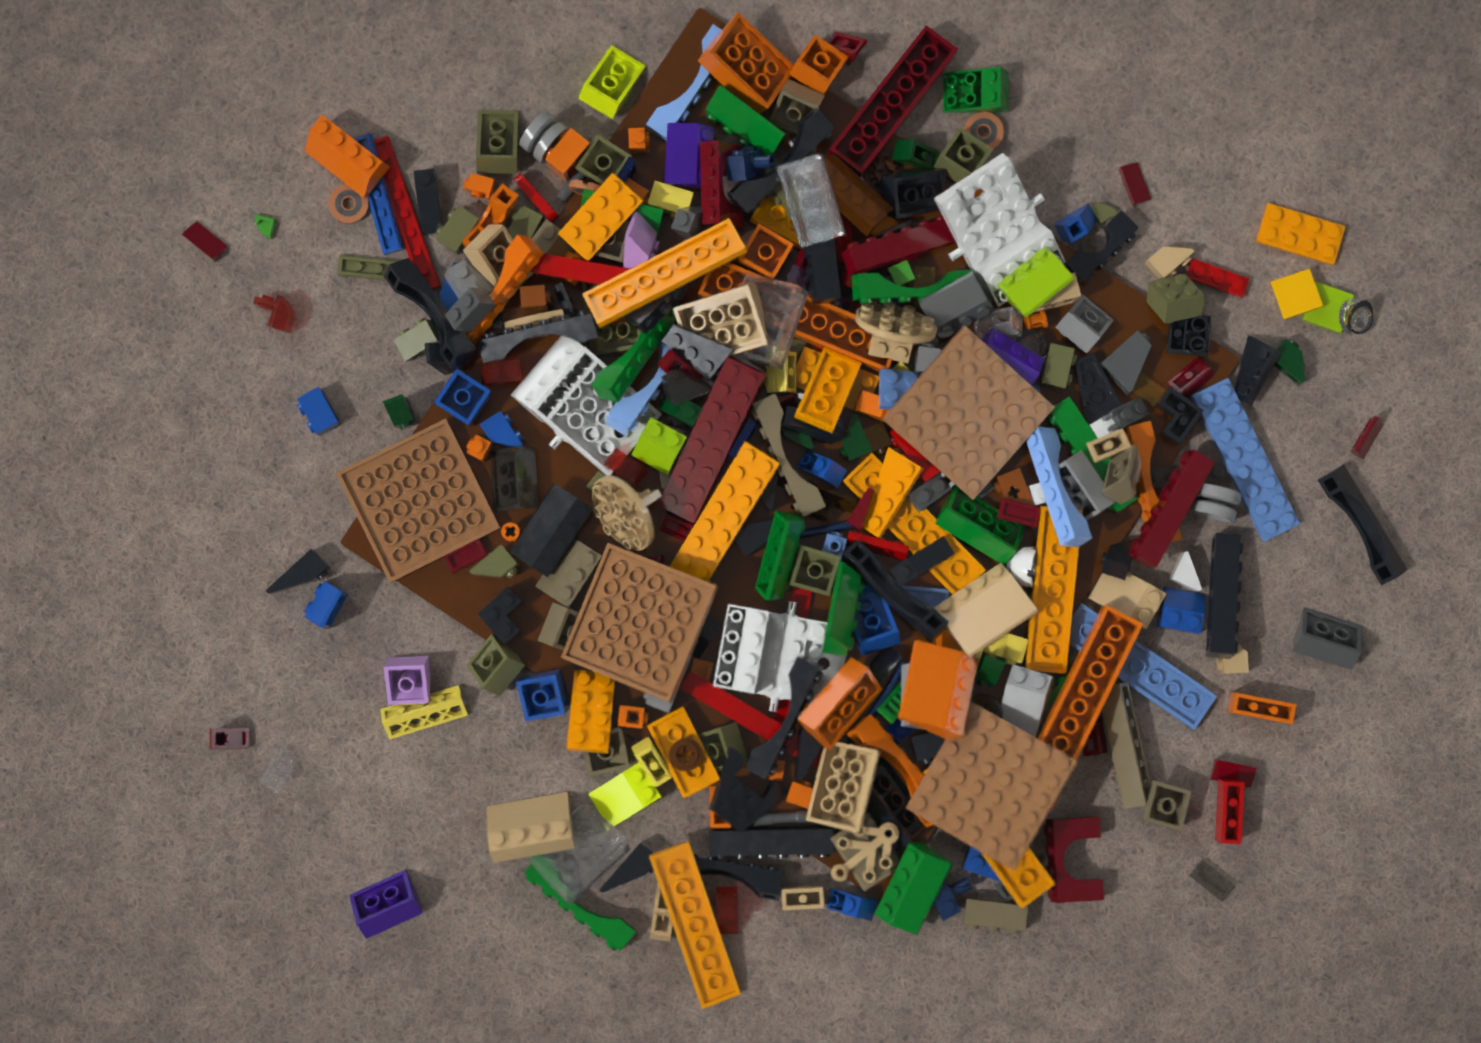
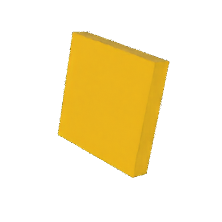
[1270,268,1323,320]

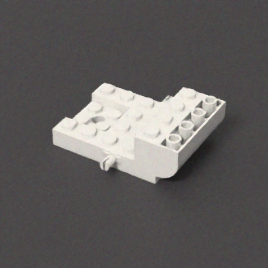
[934,153,1066,307]
[511,336,661,476]
[713,601,846,712]

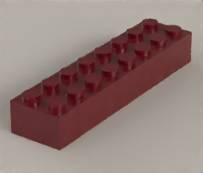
[827,25,958,177]
[658,356,767,523]

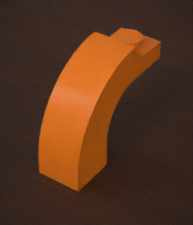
[462,183,519,247]

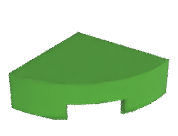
[255,214,276,239]

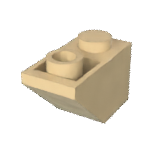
[1145,247,1194,279]
[1216,644,1249,674]

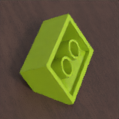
[997,247,1074,318]

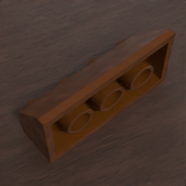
[808,154,894,236]

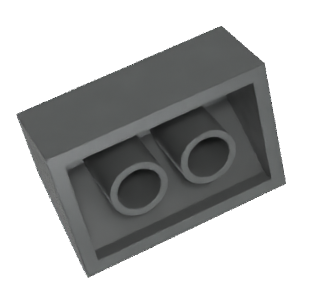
[918,272,995,340]
[1293,608,1362,670]

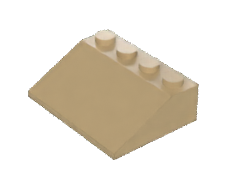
[673,281,769,355]
[934,563,1038,658]
[806,742,880,833]
[487,792,575,863]

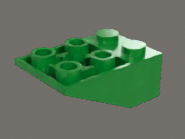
[943,67,1009,113]

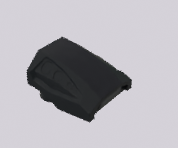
[1166,315,1211,358]

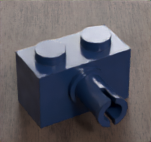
[725,146,775,181]
[933,877,973,921]

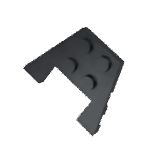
[709,747,789,833]

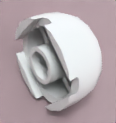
[1007,547,1036,588]

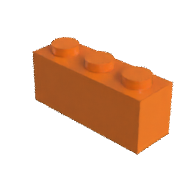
[1227,692,1296,725]

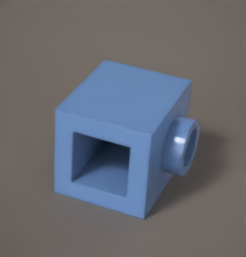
[822,531,847,561]

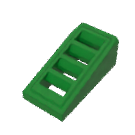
[877,682,901,724]

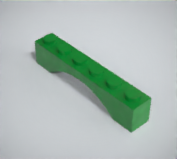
[852,270,974,304]
[591,303,679,402]
[524,854,636,951]

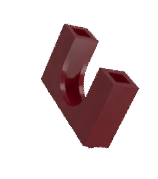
[700,140,744,228]
[1044,816,1104,903]

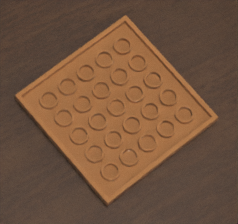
[882,326,1055,500]
[336,419,501,583]
[561,543,718,703]
[906,701,1078,872]

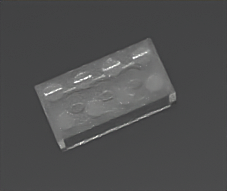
[777,154,846,248]

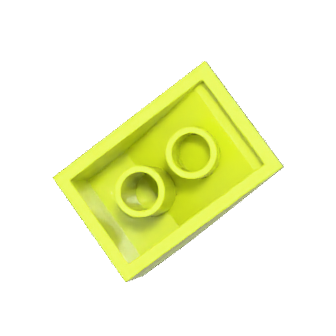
[578,45,646,119]
[588,762,662,829]

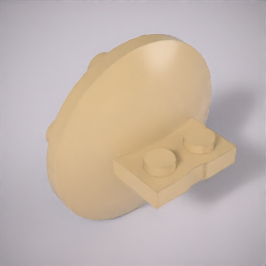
[855,302,937,363]
[592,476,662,551]

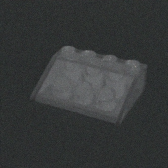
[734,273,809,370]
[525,802,630,905]

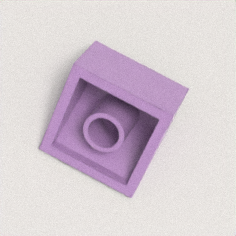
[623,211,660,269]
[384,656,431,705]

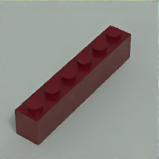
[841,216,956,276]
[1129,449,1215,568]

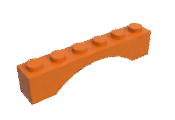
[464,234,544,346]
[1123,421,1182,542]
[846,714,934,828]

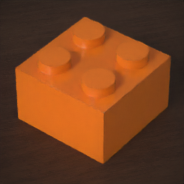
[789,35,848,95]
[545,128,590,182]
[738,224,794,281]

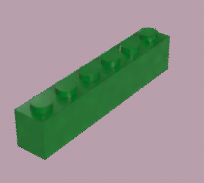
[1047,397,1138,514]

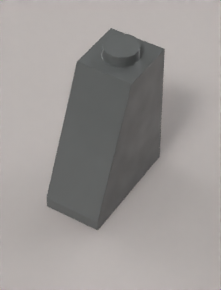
[671,204,712,240]
[1100,330,1152,396]

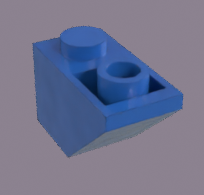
[1054,203,1097,243]
[480,411,525,449]
[797,449,847,488]
[827,888,877,921]

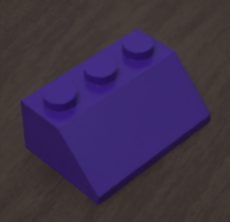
[665,123,714,190]
[982,328,1044,386]
[349,870,423,939]

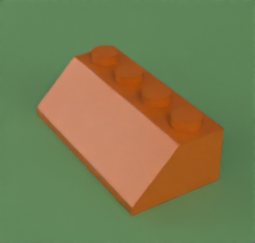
[304,114,389,199]
[798,657,883,751]

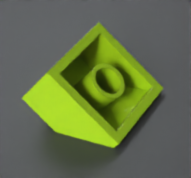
[631,417,687,475]

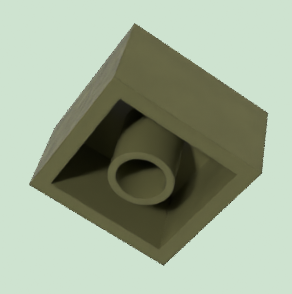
[934,127,994,183]
[1146,274,1204,323]

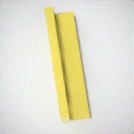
[380,685,468,740]

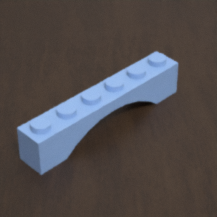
[646,24,721,142]
[605,323,680,436]
[1026,427,1092,547]

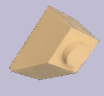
[1086,428,1131,462]

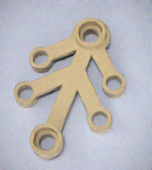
[831,823,899,883]

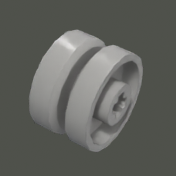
[519,111,569,164]
[1190,483,1242,523]

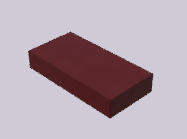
[997,498,1041,528]
[444,538,489,574]

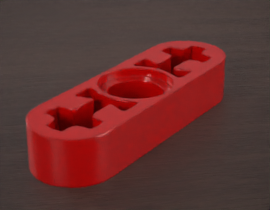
[513,173,559,222]

